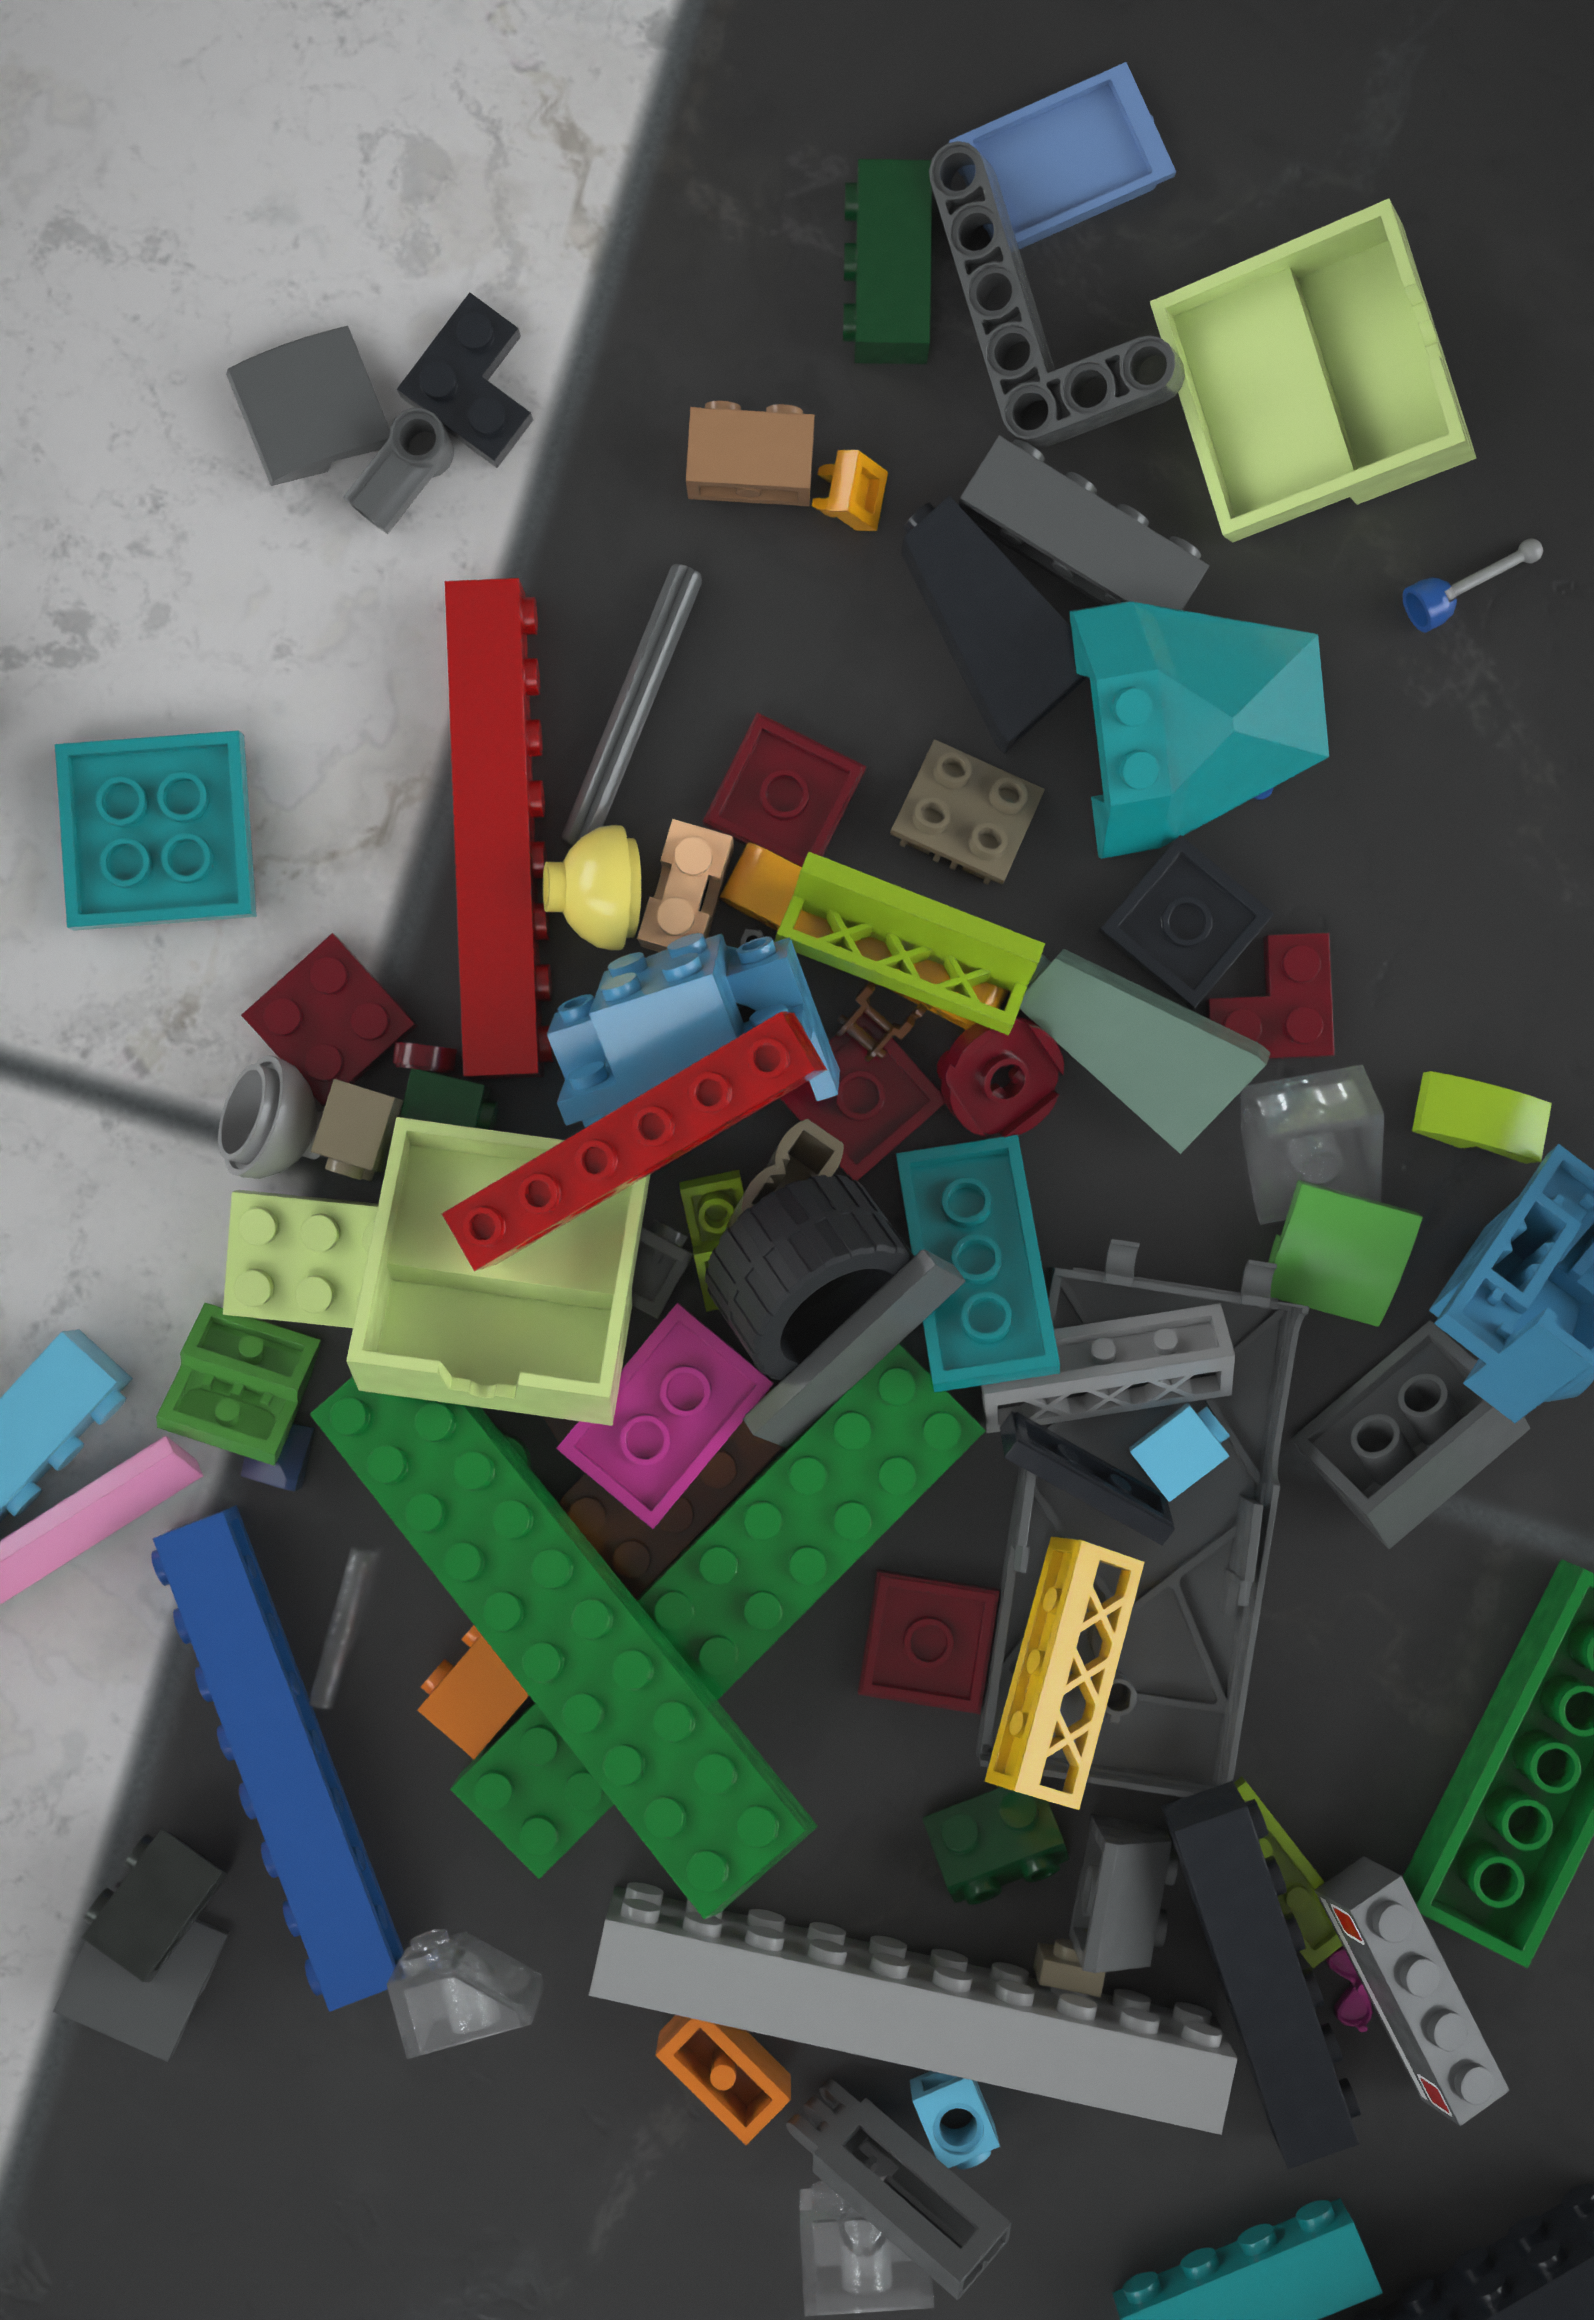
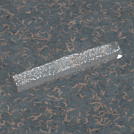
[309,1547,375,1710]

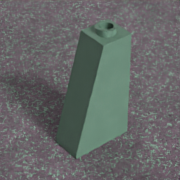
[1019,949,1270,1154]

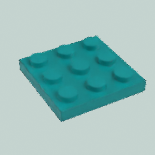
[55,730,257,931]

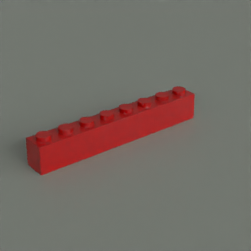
[445,578,554,1080]

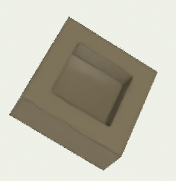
[1033,1938,1106,1997]

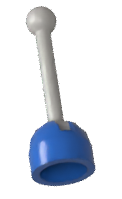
[1402,538,1543,633]

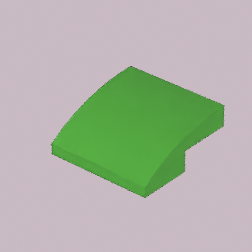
[1268,1180,1423,1327]
[156,1303,321,1466]

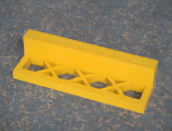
[984,1537,1145,1810]

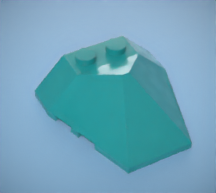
[1069,601,1329,859]

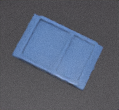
[949,62,1176,249]

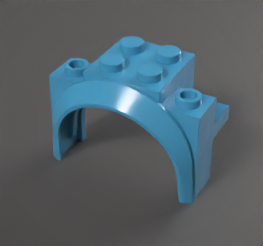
[547,933,840,1128]
[1429,1144,1594,1423]

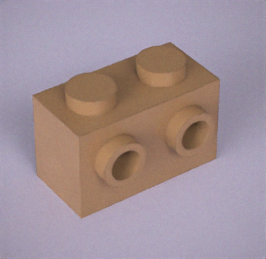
[686,401,815,506]

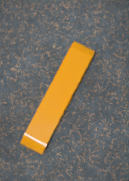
[719,843,1009,1030]

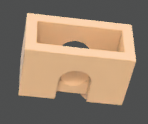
[637,819,734,952]

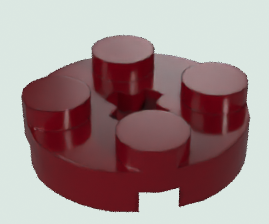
[937,1016,1064,1138]

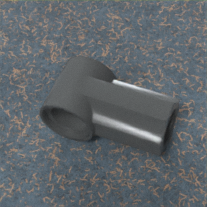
[343,408,454,534]

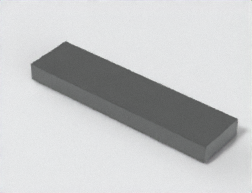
[743,1249,966,1448]

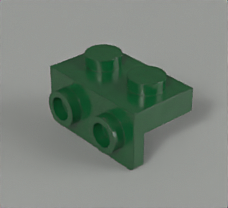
[922,1782,1070,1905]

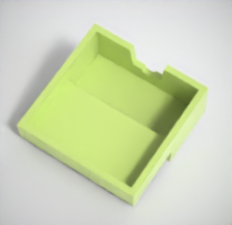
[1150,199,1476,543]
[346,1117,650,1426]

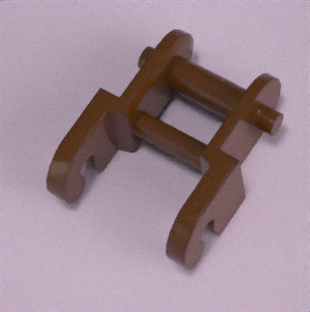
[835,981,927,1062]

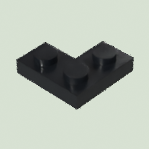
[397,292,533,468]

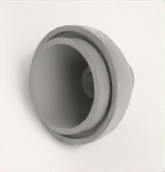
[218,1056,323,1179]

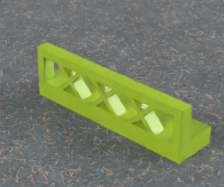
[774,852,1045,1035]

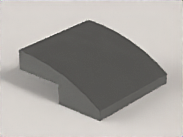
[226,326,390,486]
[53,1883,230,2062]

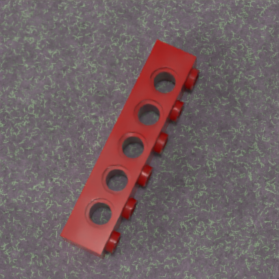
[442,1011,827,1271]

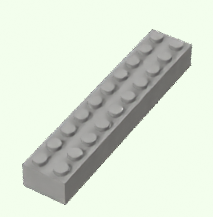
[589,1882,1238,2135]

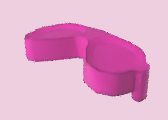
[1326,1946,1373,2032]

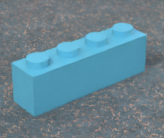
[0,1329,133,1523]

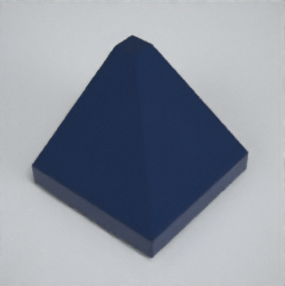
[241,1423,315,1492]

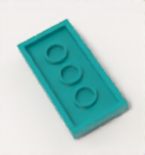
[896,1135,1060,1393]

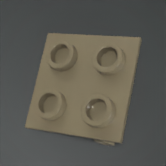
[890,739,1045,885]

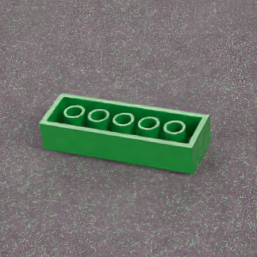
[1402,1559,1594,1969]

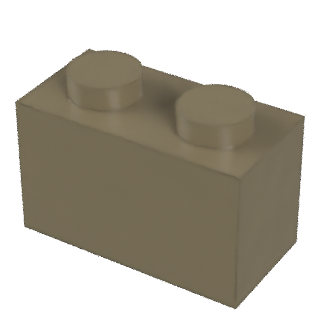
[311,1079,403,1181]

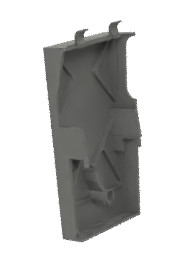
[976,1239,1309,1798]

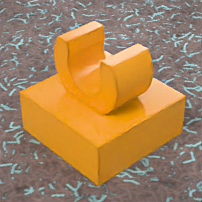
[812,450,888,531]

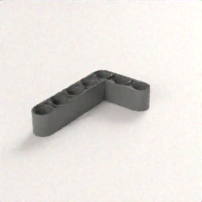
[929,141,1185,448]

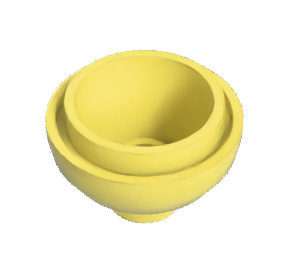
[543,825,641,950]

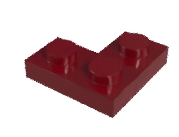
[1205,933,1335,1059]

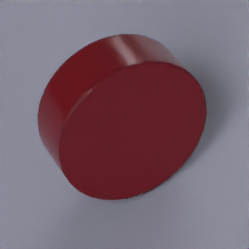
[393,1042,457,1073]

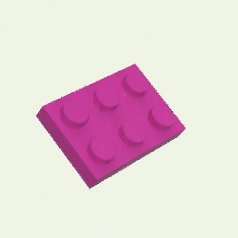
[556,1302,774,1529]

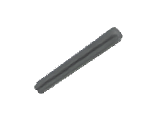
[562,564,702,847]

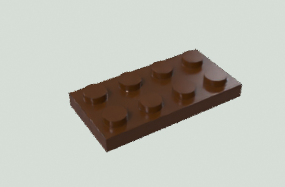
[558,1389,783,1599]

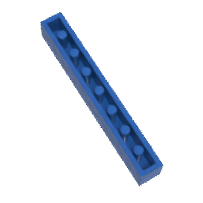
[151,1505,410,2012]

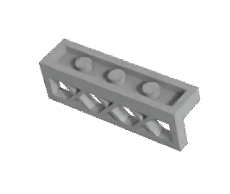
[981,1303,1235,1433]

